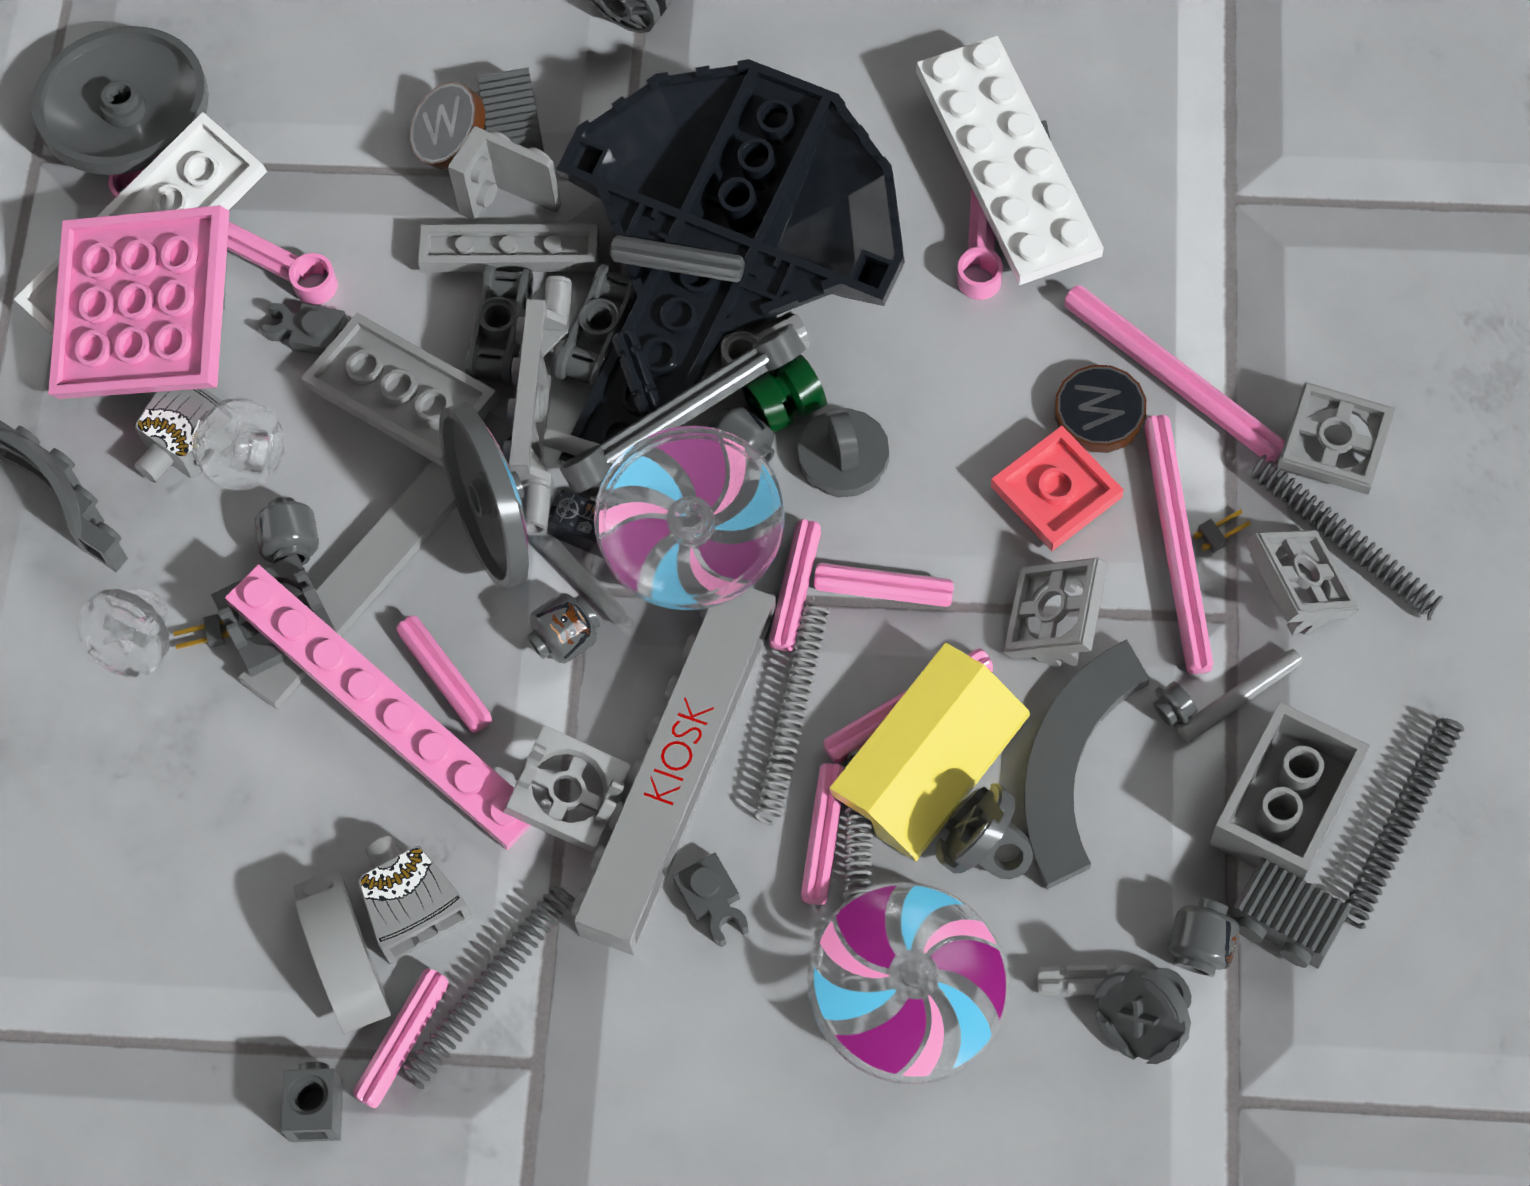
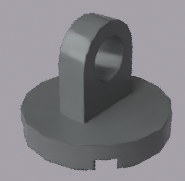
[798,408,889,498]
[936,783,1033,879]
[1094,964,1192,1064]

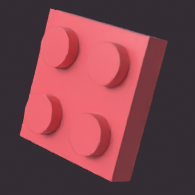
[991,426,1124,551]

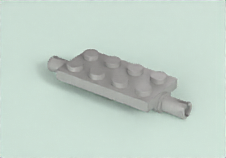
[503,276,572,535]

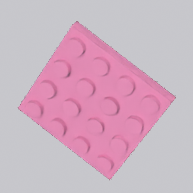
[48,205,229,399]

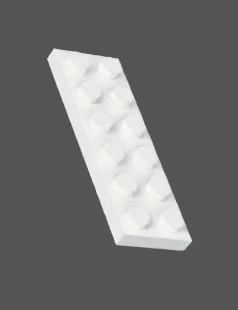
[916,35,1104,285]
[14,112,267,336]

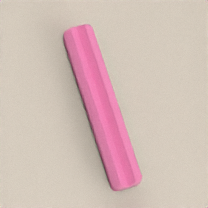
[769,519,821,652]
[814,563,954,607]
[396,615,492,733]
[801,763,845,905]
[353,968,449,1108]

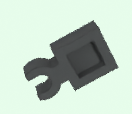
[261,303,347,355]
[672,852,749,947]

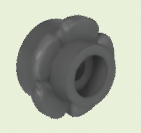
[1153,681,1197,726]

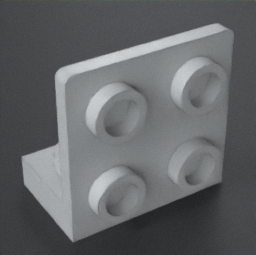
[448,126,561,221]

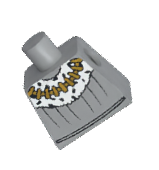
[134,389,248,483]
[358,836,472,964]

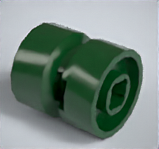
[742,354,827,433]

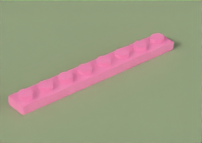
[225,564,531,851]

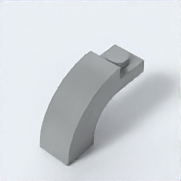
[293,868,391,1034]

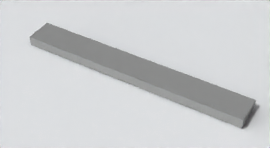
[239,412,513,709]

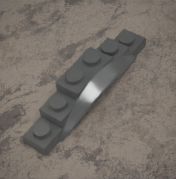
[0,420,128,572]

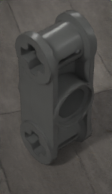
[555,264,637,390]
[465,265,534,387]

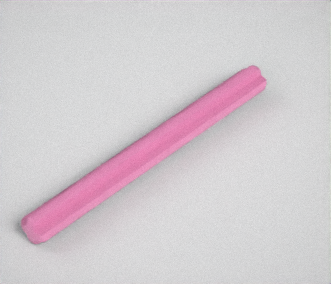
[1064,285,1285,462]
[1144,414,1213,675]

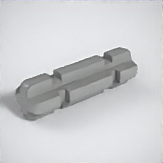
[1037,964,1127,996]

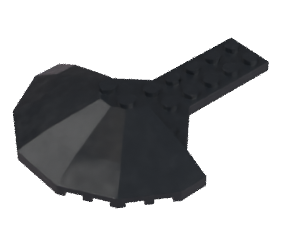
[556,59,905,499]

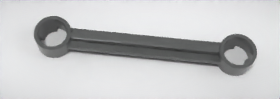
[559,324,806,494]

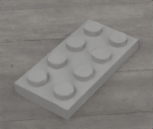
[301,313,500,468]

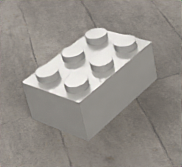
[1209,702,1370,879]

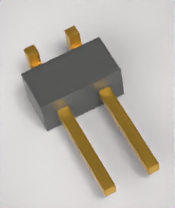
[1193,509,1251,553]
[173,614,230,649]

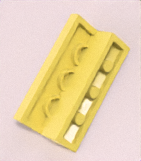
[829,642,1030,862]

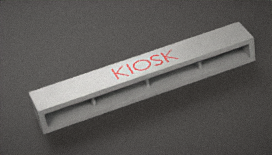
[571,578,776,956]

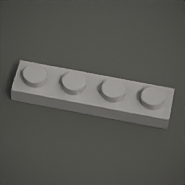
[418,224,600,272]

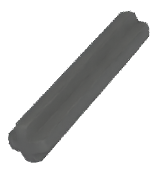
[610,235,745,283]

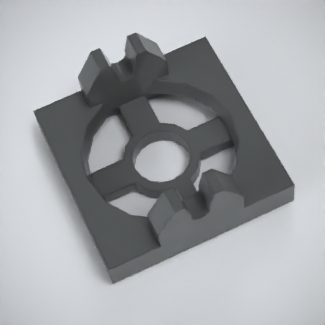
[211,553,336,677]

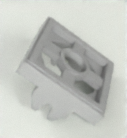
[1277,382,1395,495]
[1245,530,1359,636]
[1003,557,1108,668]
[503,724,631,853]

